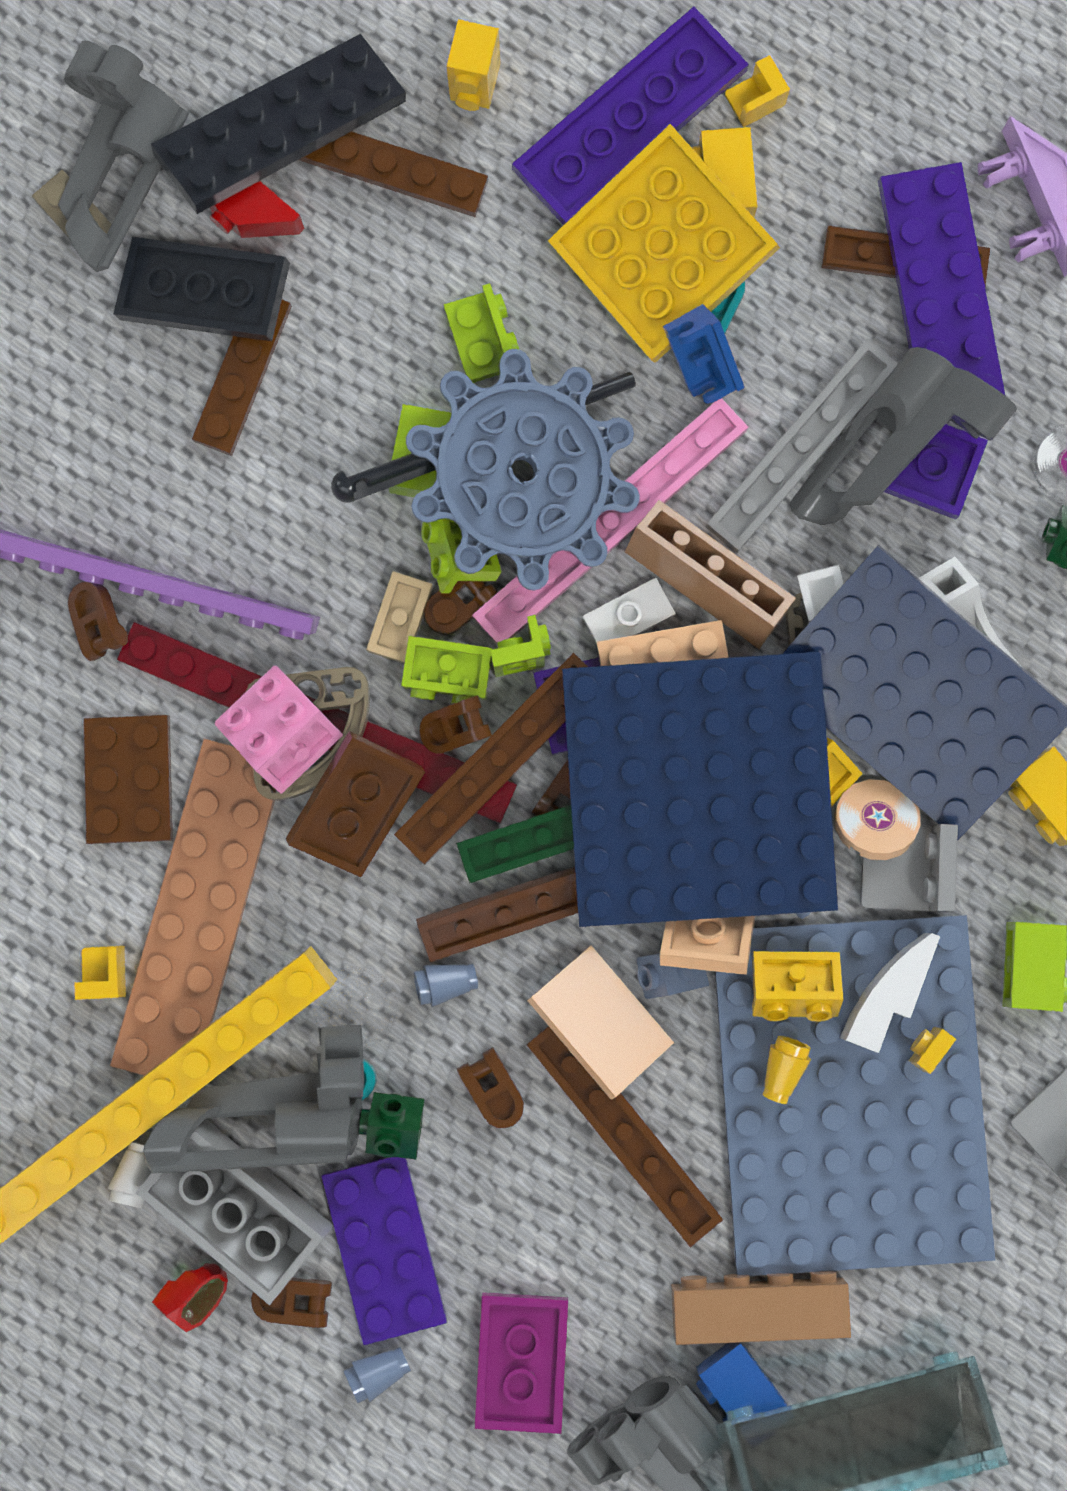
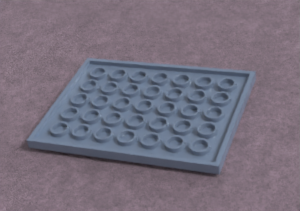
[715,915,995,1276]

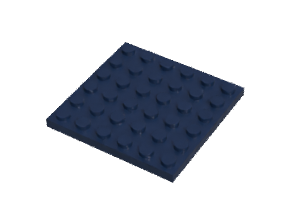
[562,652,838,927]

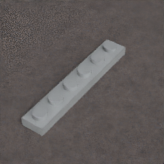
[705,338,898,553]

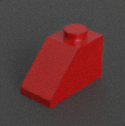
[209,181,305,238]

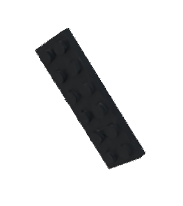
[151,34,406,214]

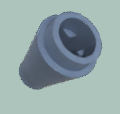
[414,964,478,1007]
[343,1347,411,1403]

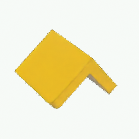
[725,55,790,128]
[74,946,126,1000]

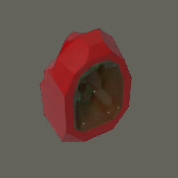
[152,1263,228,1332]

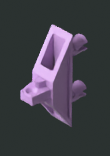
[978,116,1067,277]

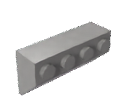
[136,1119,334,1305]

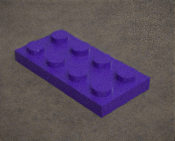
[321,1157,448,1346]

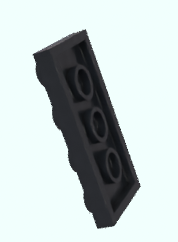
[113,237,290,341]

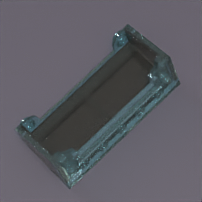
[716,1351,1010,1491]

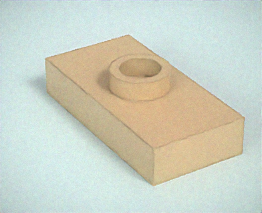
[366,571,433,664]

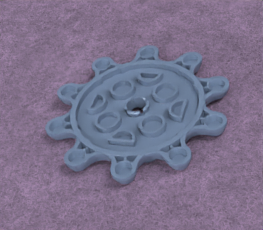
[406,349,640,591]

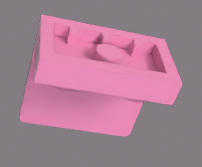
[215,666,343,794]

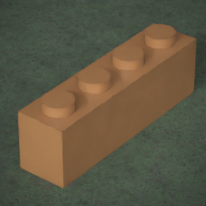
[625,500,796,649]
[671,1271,851,1345]

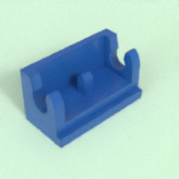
[663,304,745,404]

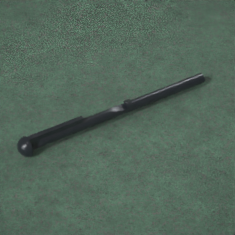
[331,372,636,503]

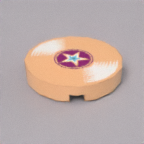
[834,779,921,860]

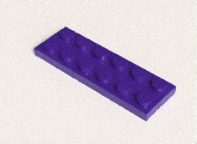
[512,6,749,225]
[878,162,1006,396]

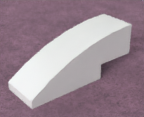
[840,933,940,1053]

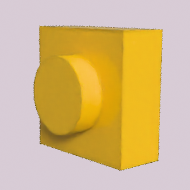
[909,1027,956,1074]

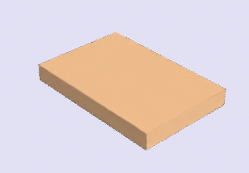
[527,945,674,1099]

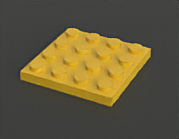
[548,124,780,363]

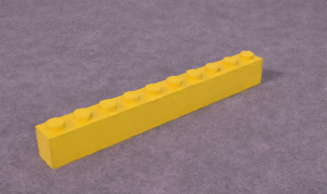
[0,946,338,1244]

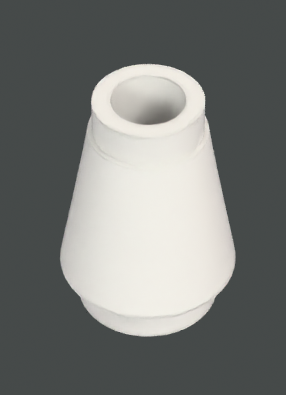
[107,1142,152,1209]

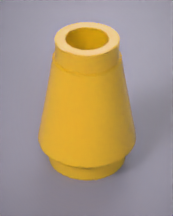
[762,1036,811,1104]

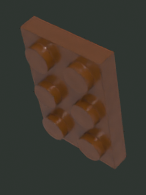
[84,715,173,844]
[286,731,425,877]

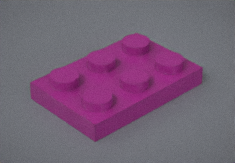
[474,1292,568,1434]

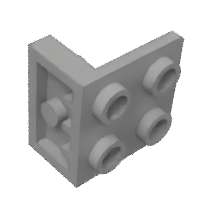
[860,824,958,912]
[1010,1067,1067,1186]

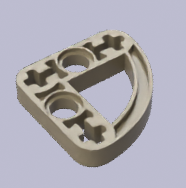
[246,667,370,801]

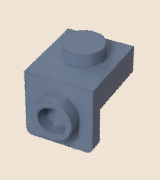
[637,953,709,999]

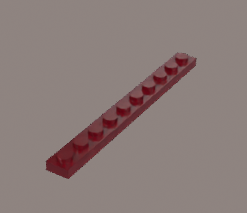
[117,622,517,824]

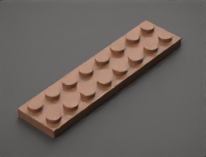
[110,739,278,1075]

